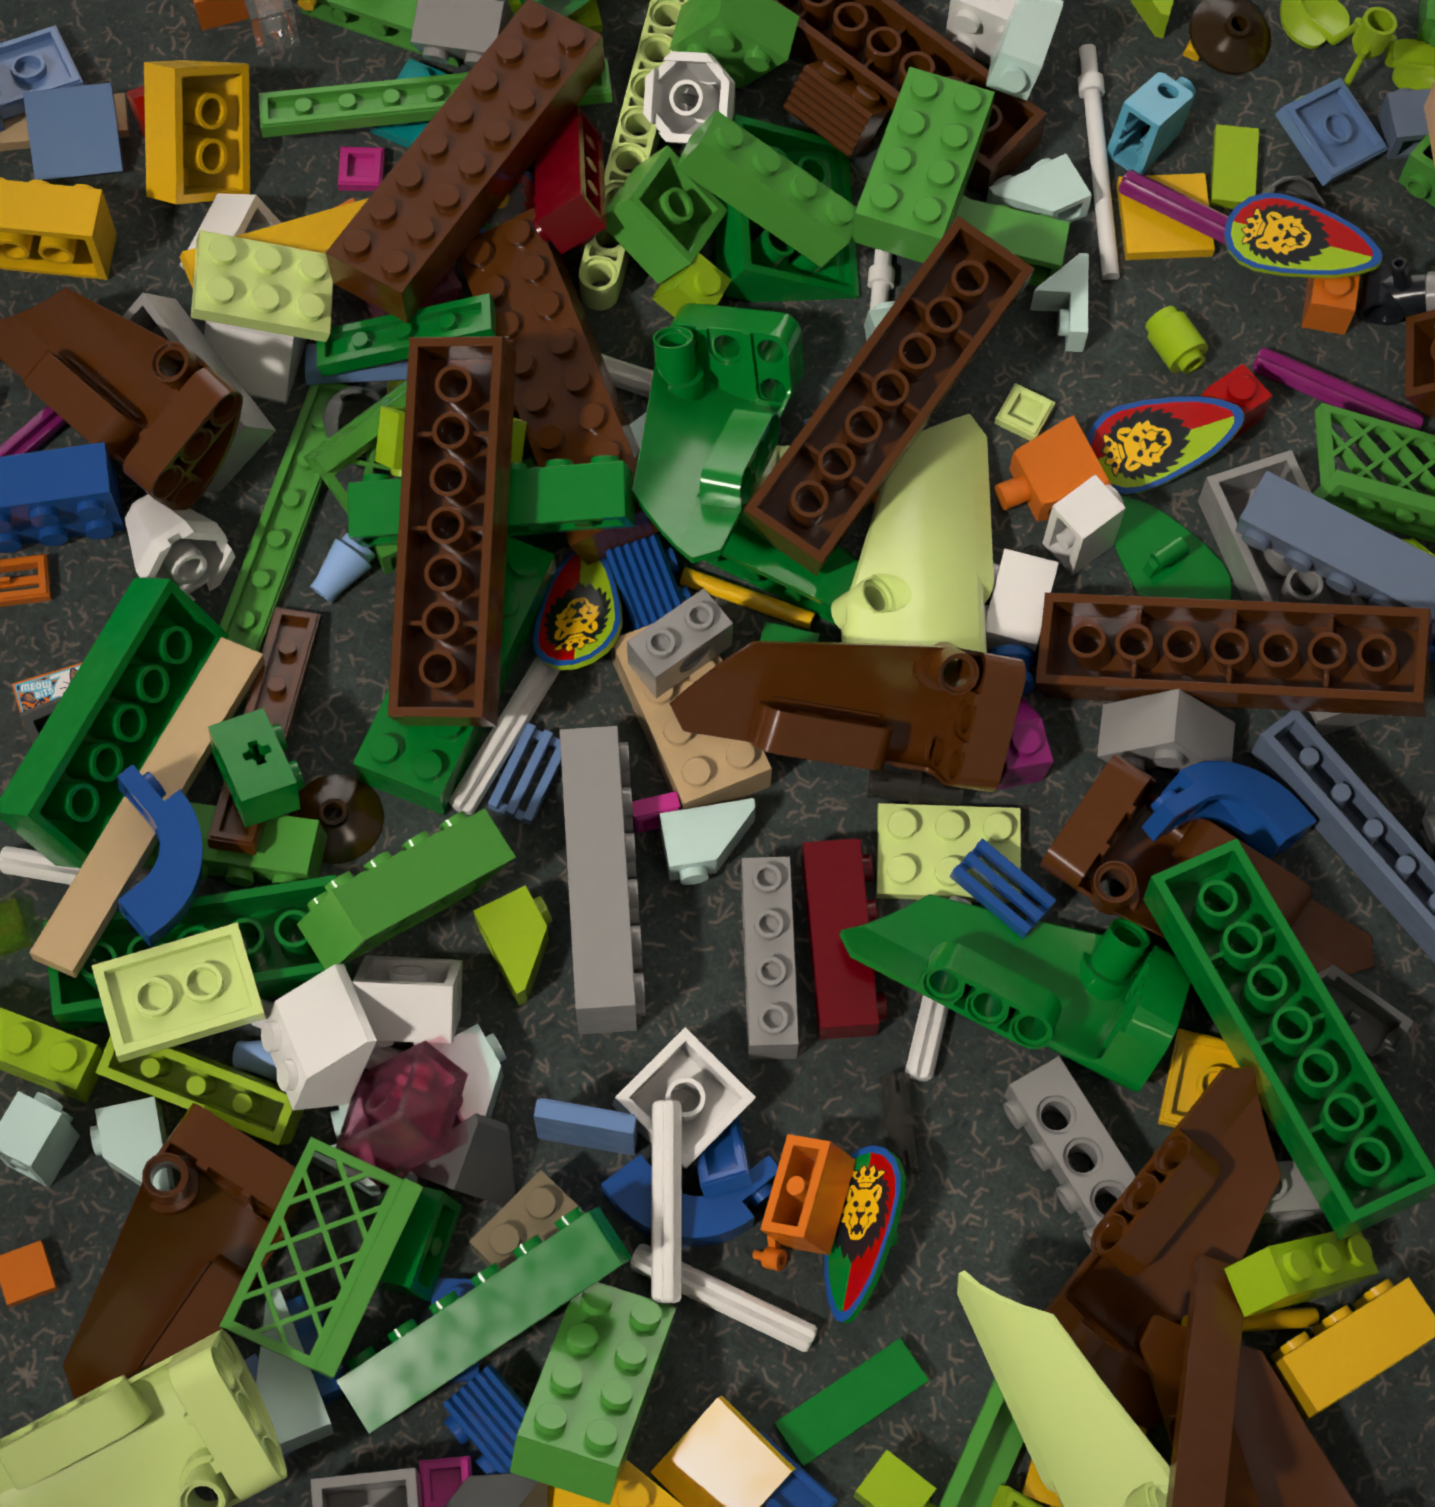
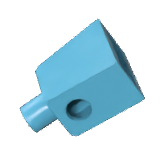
[1107,72,1196,175]

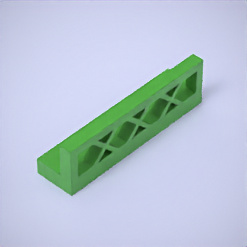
[938,1378,1024,1507]

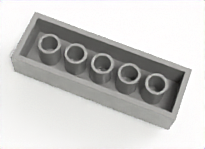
[1198,450,1384,736]
[559,726,646,1034]

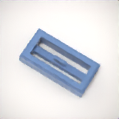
[488,722,561,826]

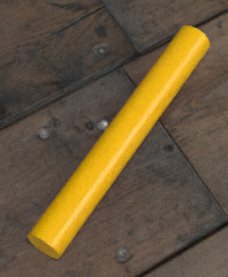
[680,567,815,630]
[1181,1307,1319,1332]

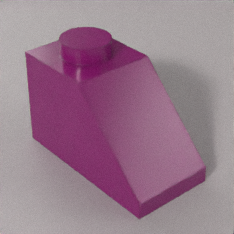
[996,696,1053,790]

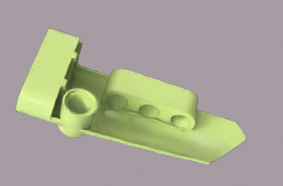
[831,414,994,678]

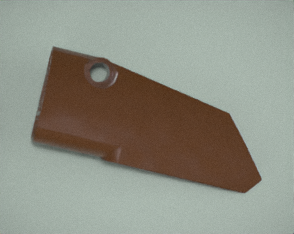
[0,287,243,511]
[669,641,1026,793]
[1040,753,1375,975]
[1044,1066,1282,1433]
[62,1103,315,1400]
[1139,1315,1358,1507]

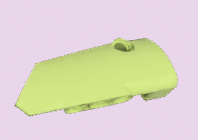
[957,1270,1170,1507]
[0,1329,287,1507]

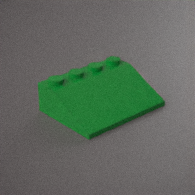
[712,114,860,303]

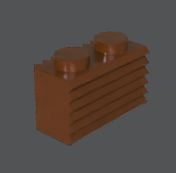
[783,59,889,159]

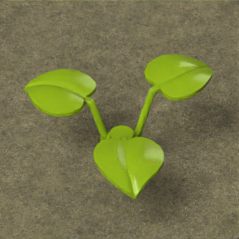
[1280,0,1435,100]

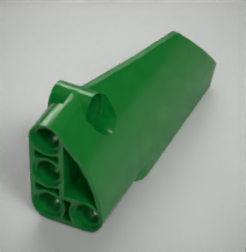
[632,303,804,564]
[839,894,1190,1094]

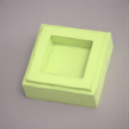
[994,383,1056,441]

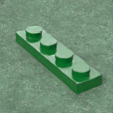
[316,293,496,377]

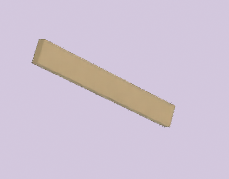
[29,637,265,978]

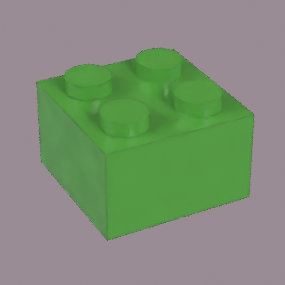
[669,0,799,89]
[605,145,728,284]

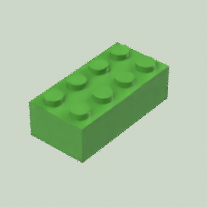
[852,67,995,263]
[297,808,516,970]
[510,1282,676,1505]

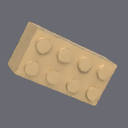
[611,624,772,810]

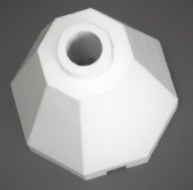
[643,51,735,144]
[125,494,235,601]

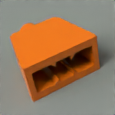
[994,415,1113,522]

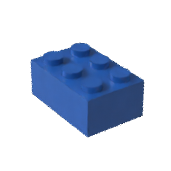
[0,442,125,553]

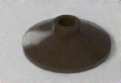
[1189,0,1271,75]
[289,774,383,864]

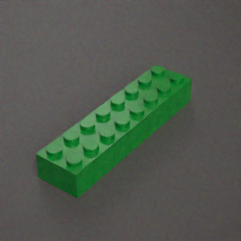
[1143,839,1435,1241]

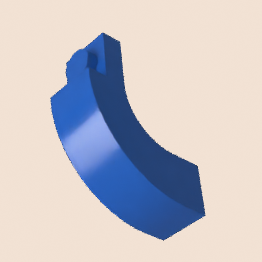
[1142,761,1316,860]
[117,764,203,948]
[601,1154,778,1247]

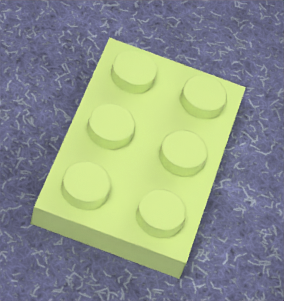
[191,230,333,342]
[876,803,1021,903]
[91,922,266,1063]

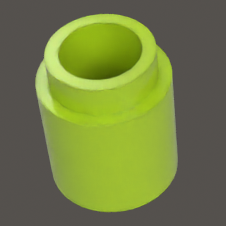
[1145,306,1208,374]

